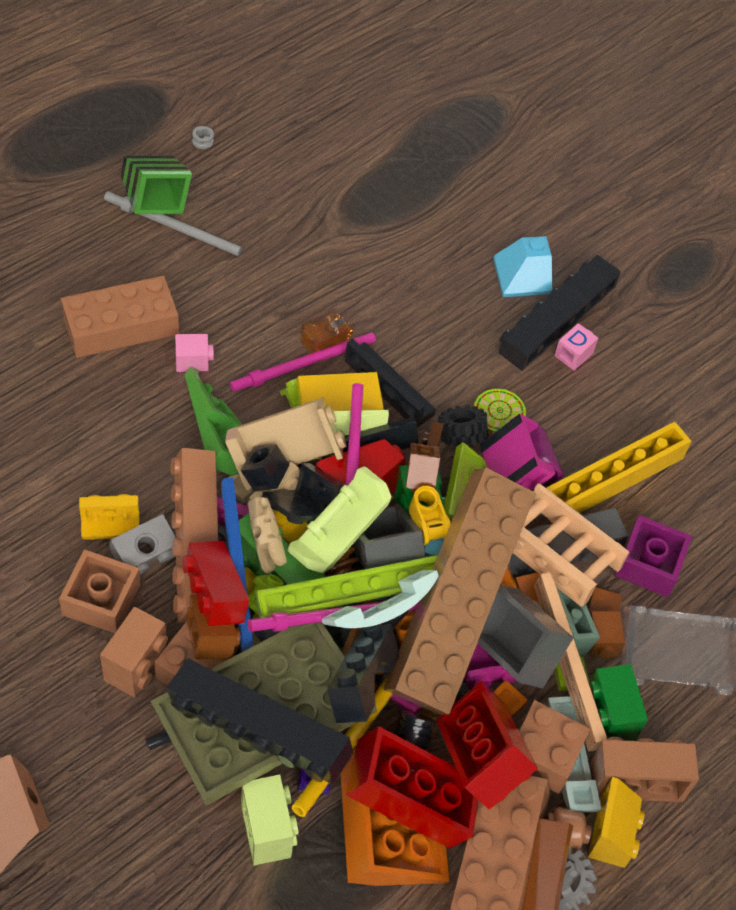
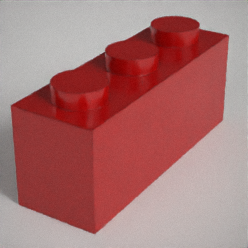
[182,541,250,626]

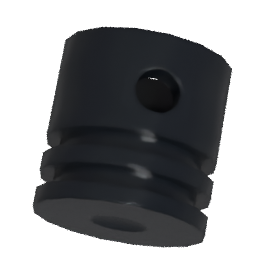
[393,709,436,751]

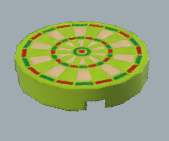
[474,388,526,435]

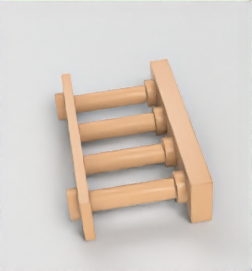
[513,483,629,607]

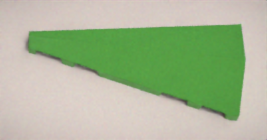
[185,366,243,476]

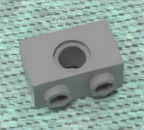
[109,514,176,575]

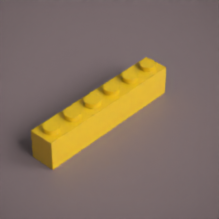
[546,422,692,523]

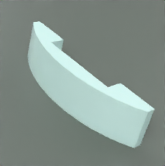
[322,569,439,628]
[548,696,601,813]

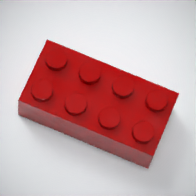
[436,680,538,810]
[346,726,478,849]

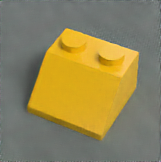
[588,777,645,868]

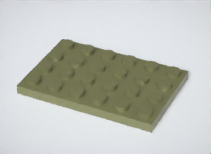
[150,622,377,806]

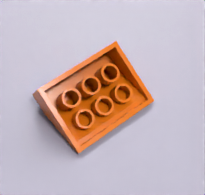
[341,749,449,886]

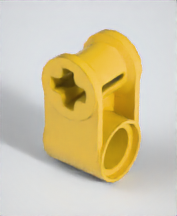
[408,486,451,546]

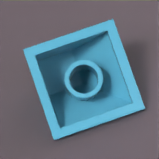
[493,236,552,297]

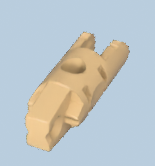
[248,497,287,574]

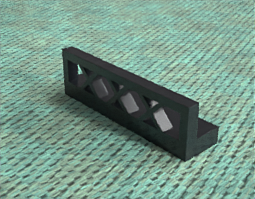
[345,338,436,427]

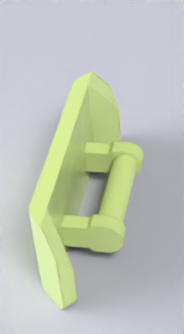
[287,466,392,573]

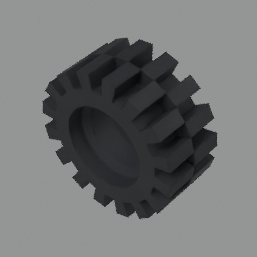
[438,405,488,447]

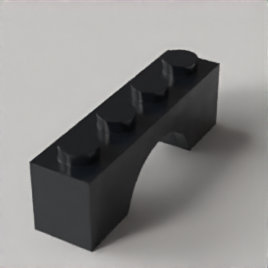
[327,624,400,723]

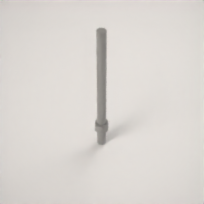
[104,191,242,256]

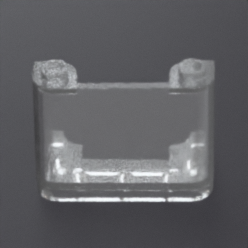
[621,605,736,695]

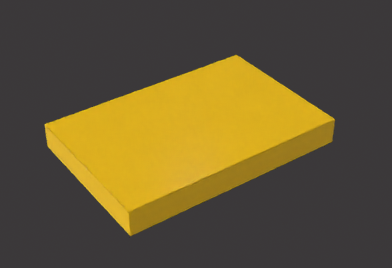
[297,372,384,411]

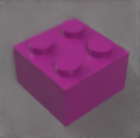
[615,515,692,597]

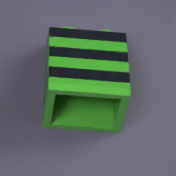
[121,156,192,214]

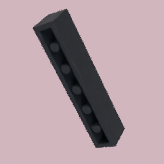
[499,255,621,371]
[166,658,354,785]

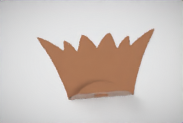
[0,754,50,874]

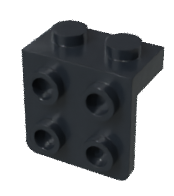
[261,463,344,524]

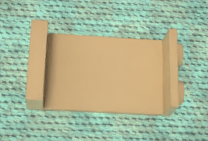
[225,398,346,491]

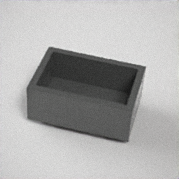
[351,504,425,570]
[478,584,574,689]

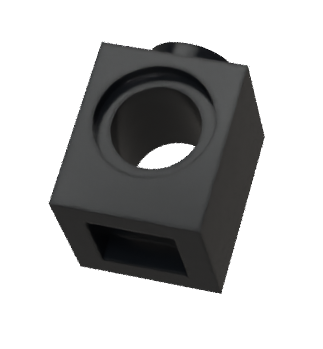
[241,444,290,492]

